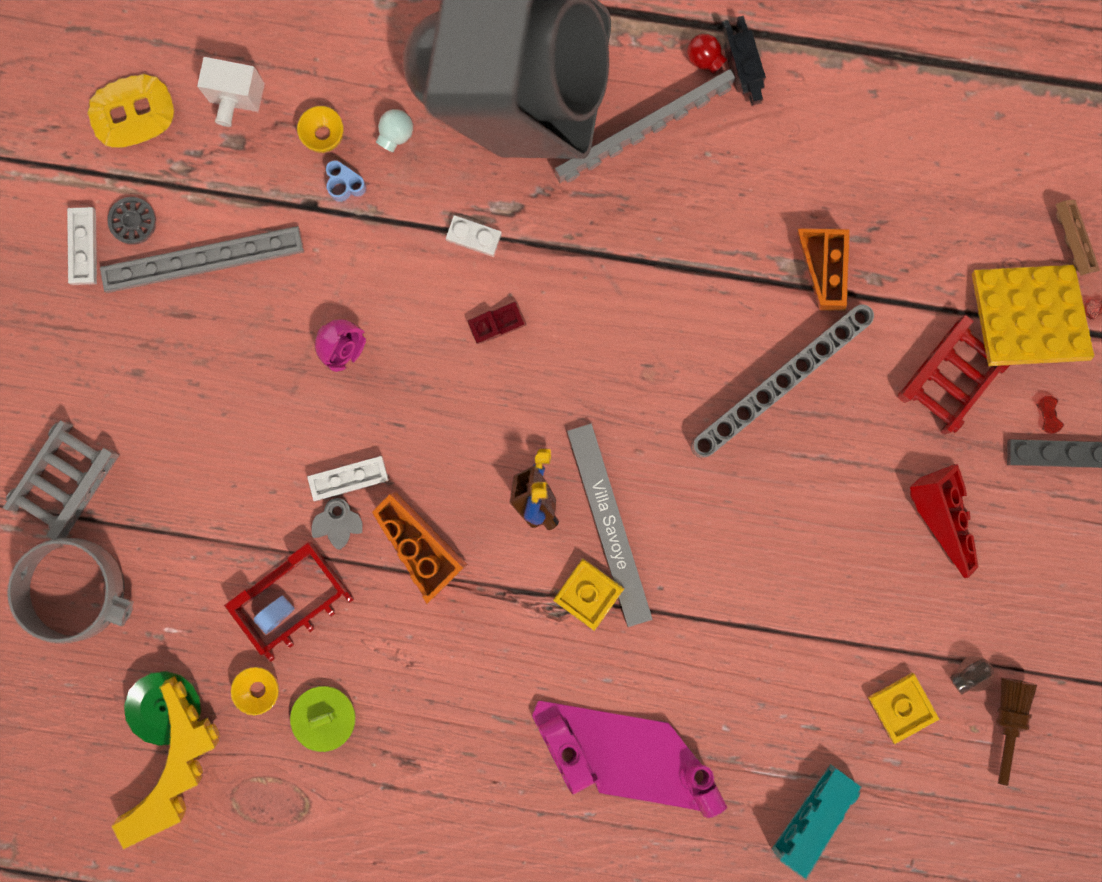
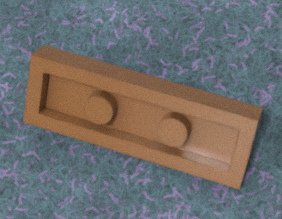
[1056,200,1100,276]

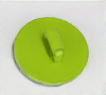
[290,686,356,752]

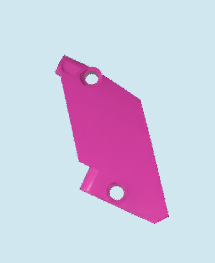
[532,701,727,818]

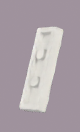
[67,207,97,285]
[307,456,389,501]

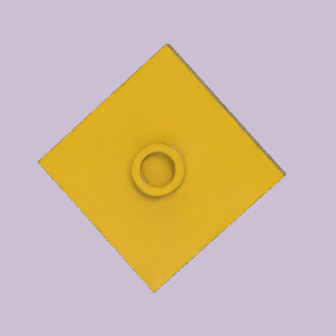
[553,558,625,631]
[867,673,940,744]

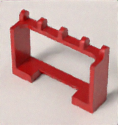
[224,542,354,662]

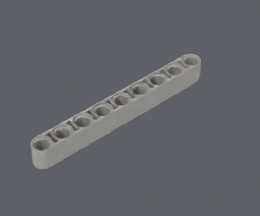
[691,304,874,458]

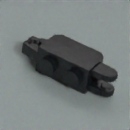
[722,16,766,106]

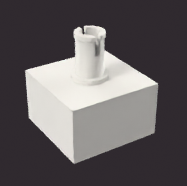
[197,57,265,127]

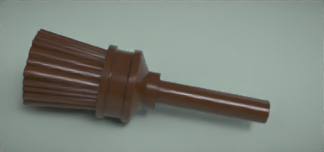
[996,678,1037,786]

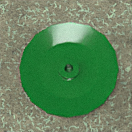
[124,671,201,746]

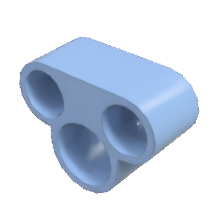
[326,161,366,202]
[253,595,295,634]

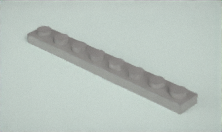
[555,69,735,183]

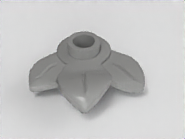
[311,498,363,550]

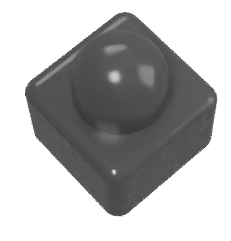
[403,0,611,159]

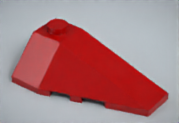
[910,464,979,578]

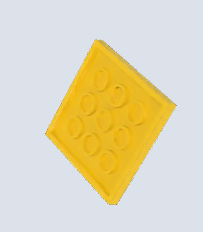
[972,265,1094,366]

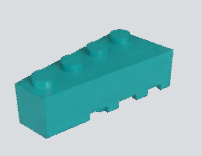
[771,764,861,880]

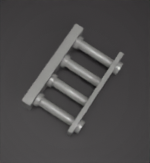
[3,420,119,539]

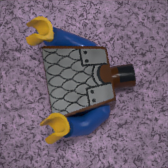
[510,449,559,530]

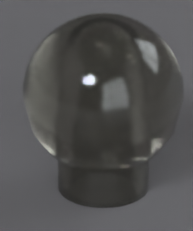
[950,656,995,695]

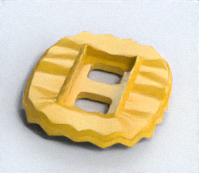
[87,74,174,148]

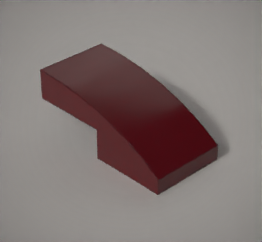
[467,301,527,344]

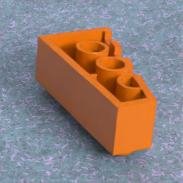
[372,492,468,604]

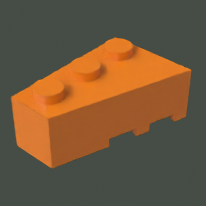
[797,229,850,311]

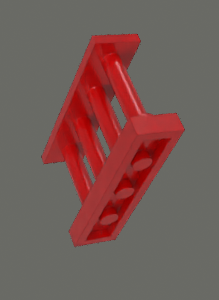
[896,315,1010,435]

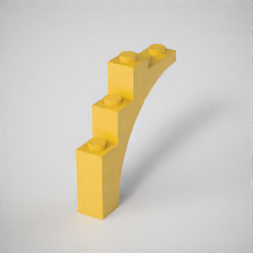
[111,676,220,849]

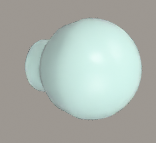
[376,109,413,152]

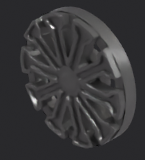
[108,197,157,245]

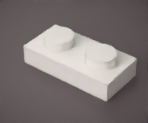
[446,215,502,257]

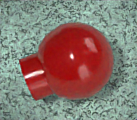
[687,33,727,75]

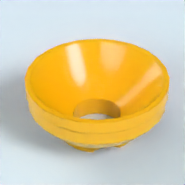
[297,106,344,153]
[231,667,279,715]

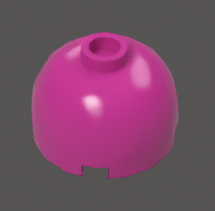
[315,319,366,372]

